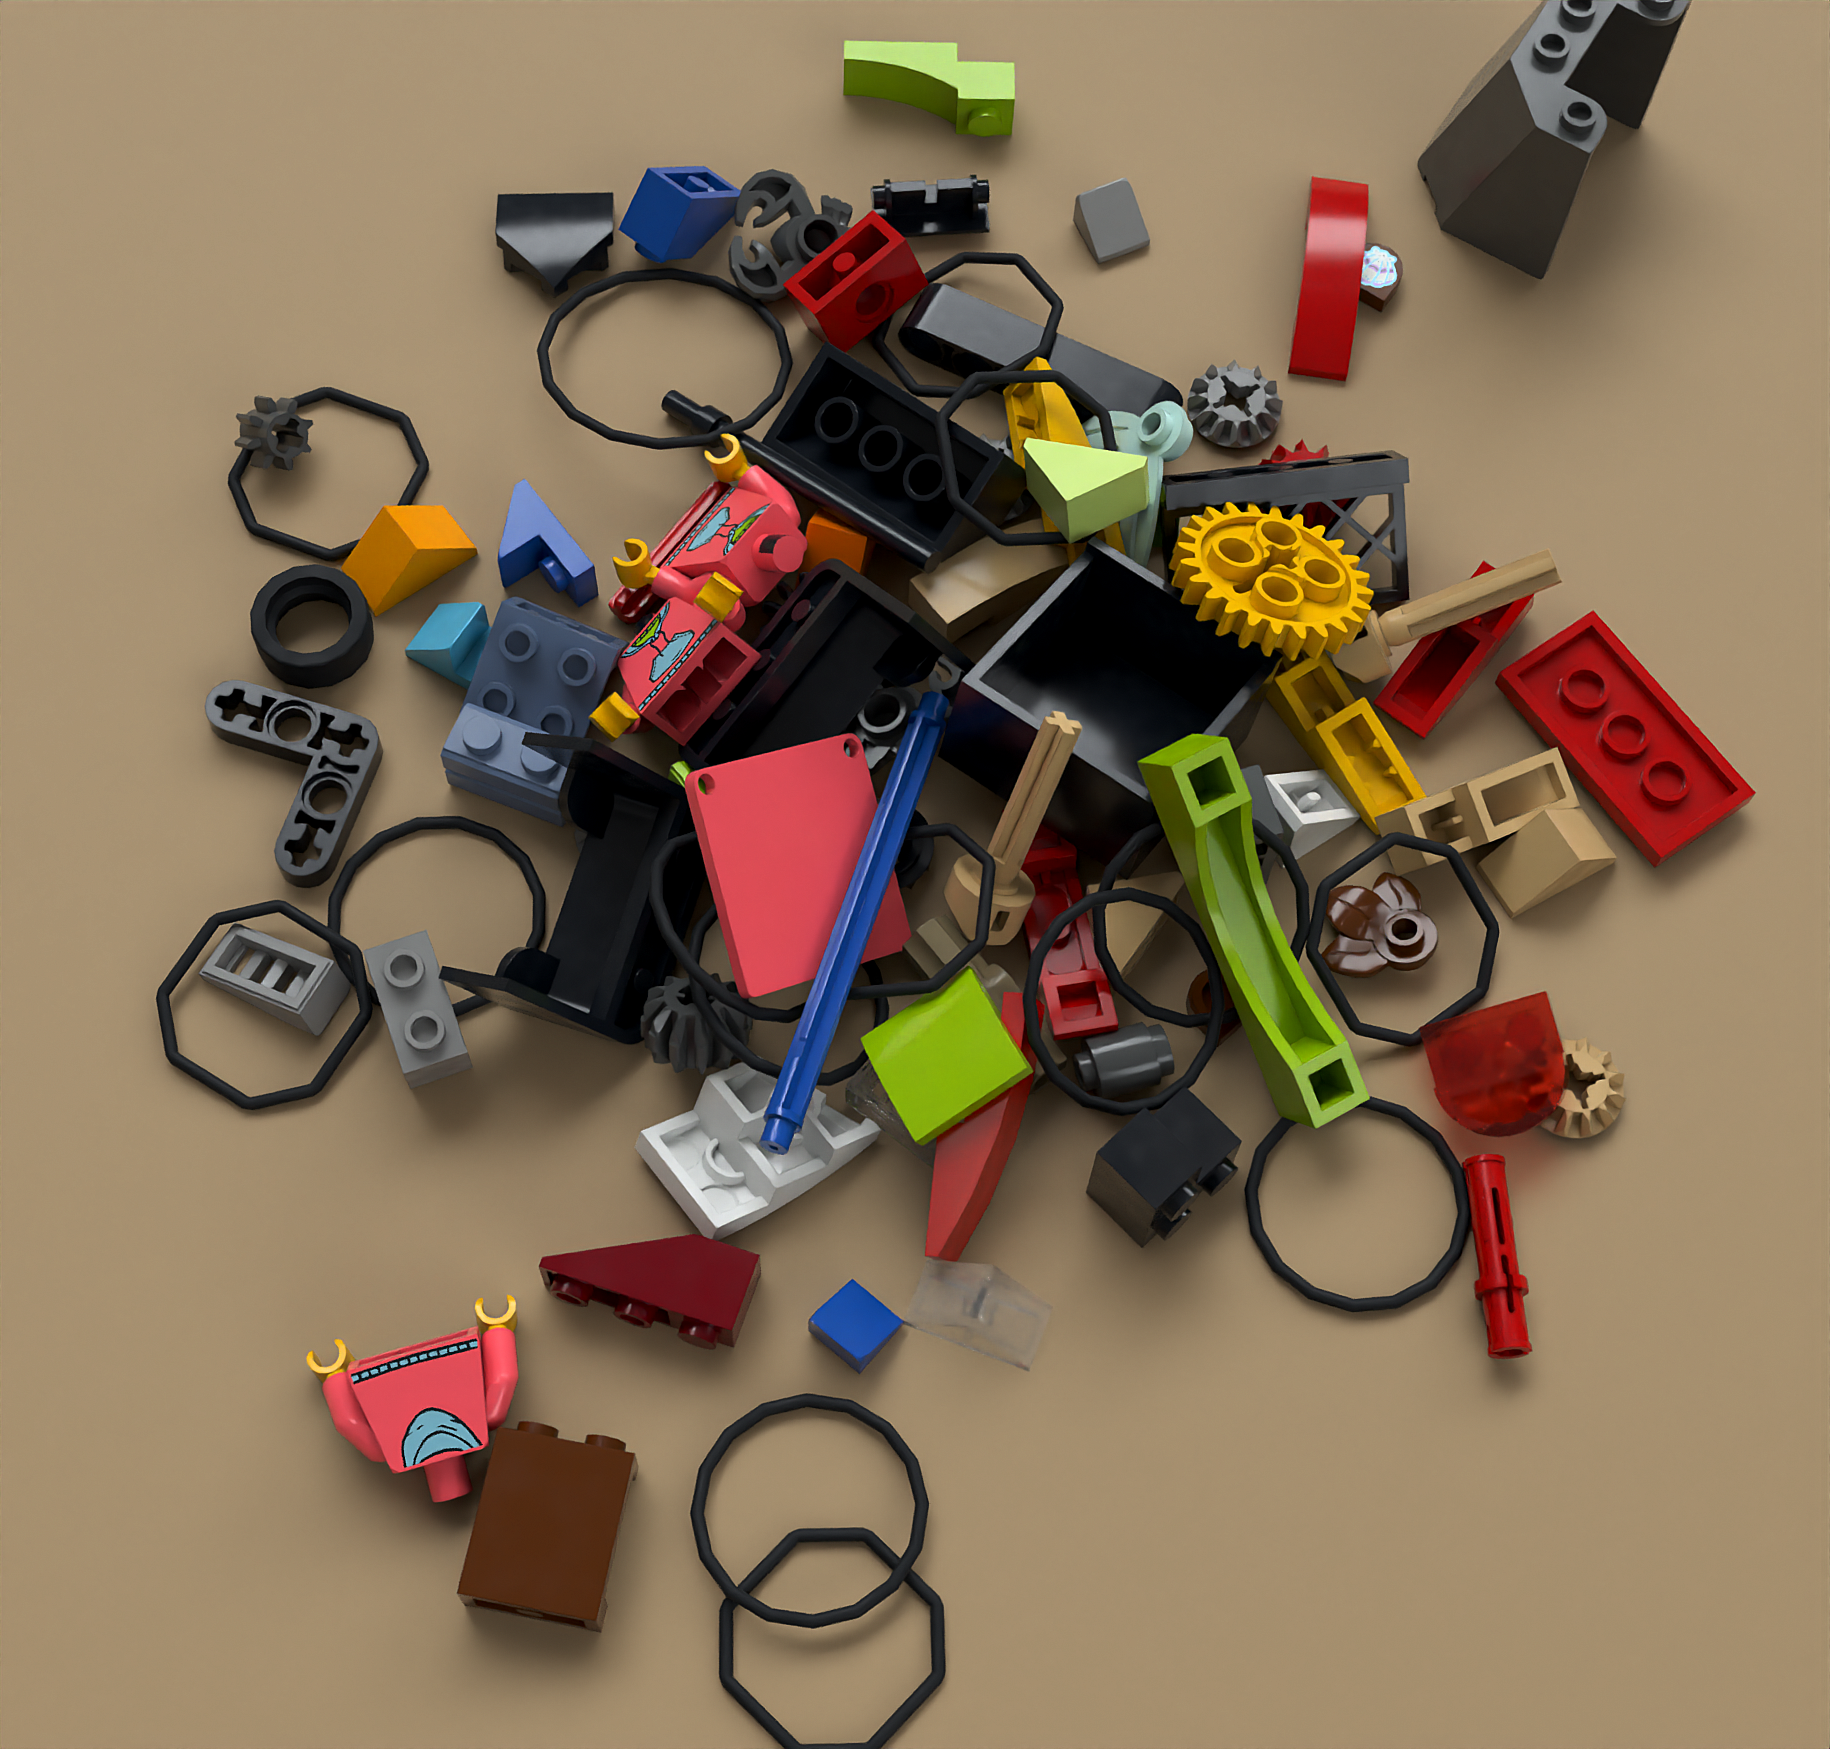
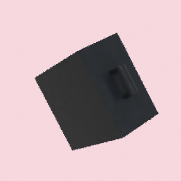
[938,536,1283,880]

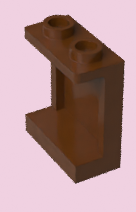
[457,1421,639,1633]

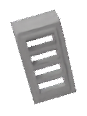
[199,922,351,1036]

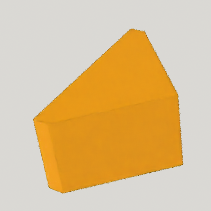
[341,505,478,617]

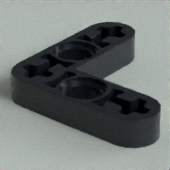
[205,680,383,888]

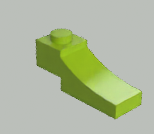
[843,40,1015,137]

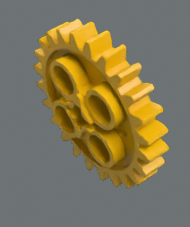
[1169,502,1374,661]

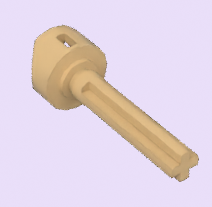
[1330,548,1562,684]
[943,711,1082,945]

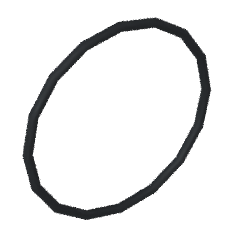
[537,268,793,450]

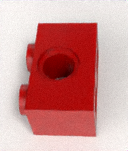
[782,210,929,353]

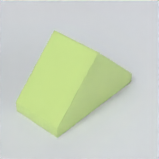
[1023,438,1150,544]

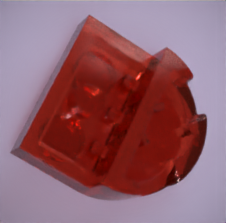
[1419,991,1569,1138]

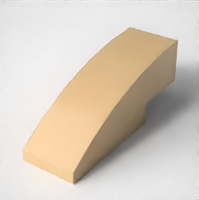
[908,518,1069,643]
[1374,747,1580,876]

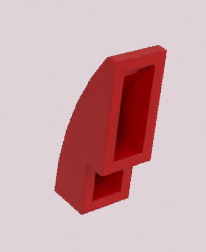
[1373,560,1534,740]

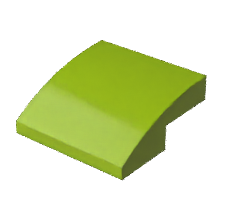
[860,965,1034,1146]

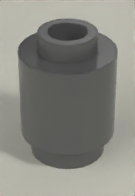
[1073,1022,1174,1099]

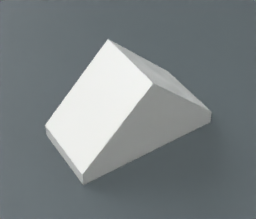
[1264,769,1361,869]

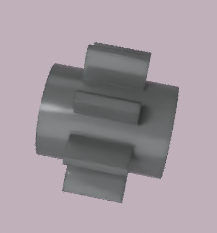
[234,396,313,471]

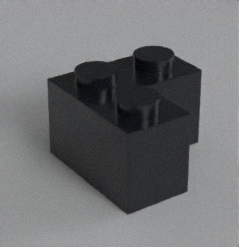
[1086,1086,1242,1248]

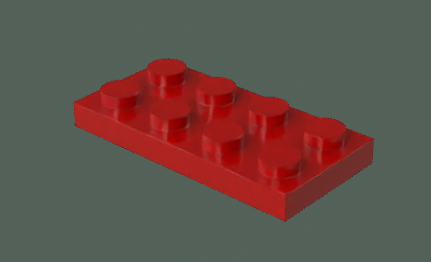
[1495,610,1756,868]

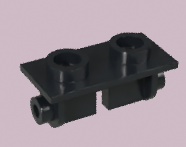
[871,174,990,237]

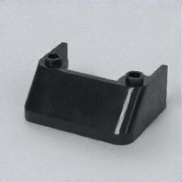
[678,559,976,770]
[438,732,707,1045]

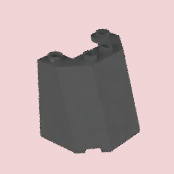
[1417,0,1692,279]

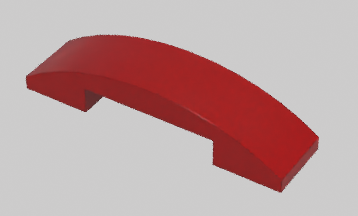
[1288,176,1369,382]
[1002,810,1119,1041]

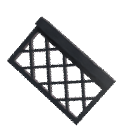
[1159,450,1410,605]

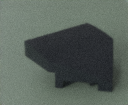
[496,192,615,298]

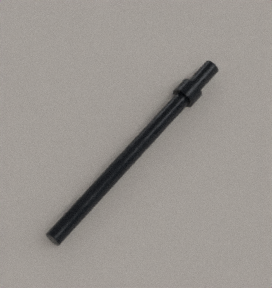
[661,390,941,574]

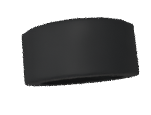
[250,564,374,689]

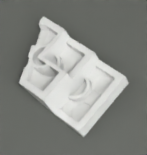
[635,1056,881,1241]

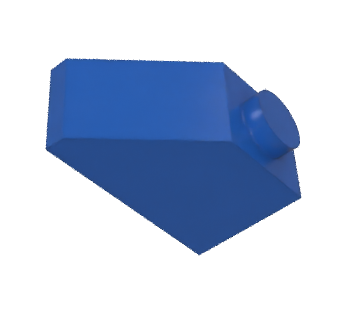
[618,166,740,263]

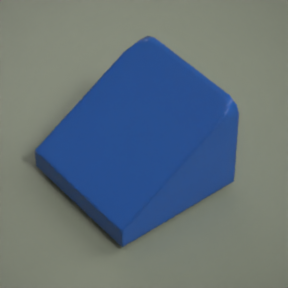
[808,1279,904,1374]

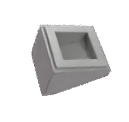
[1073,178,1150,264]

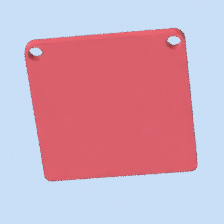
[684,733,912,999]

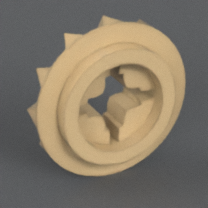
[1520,1036,1626,1138]

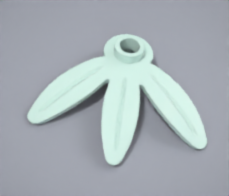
[1082,401,1193,568]

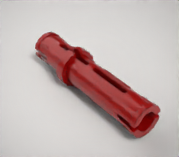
[1462,1154,1532,1359]

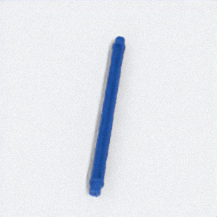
[759,691,949,1155]

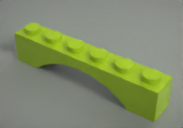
[1137,734,1370,1129]

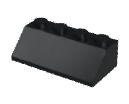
[761,341,1027,563]

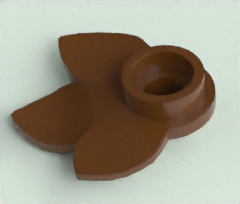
[1321,872,1438,978]

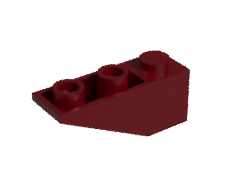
[539,1234,761,1350]

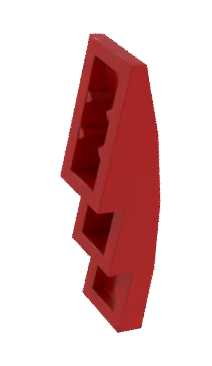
[925,992,1045,1264]

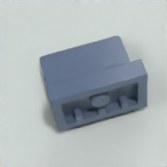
[459,596,630,738]

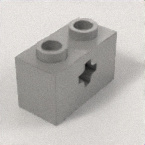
[363,930,473,1089]

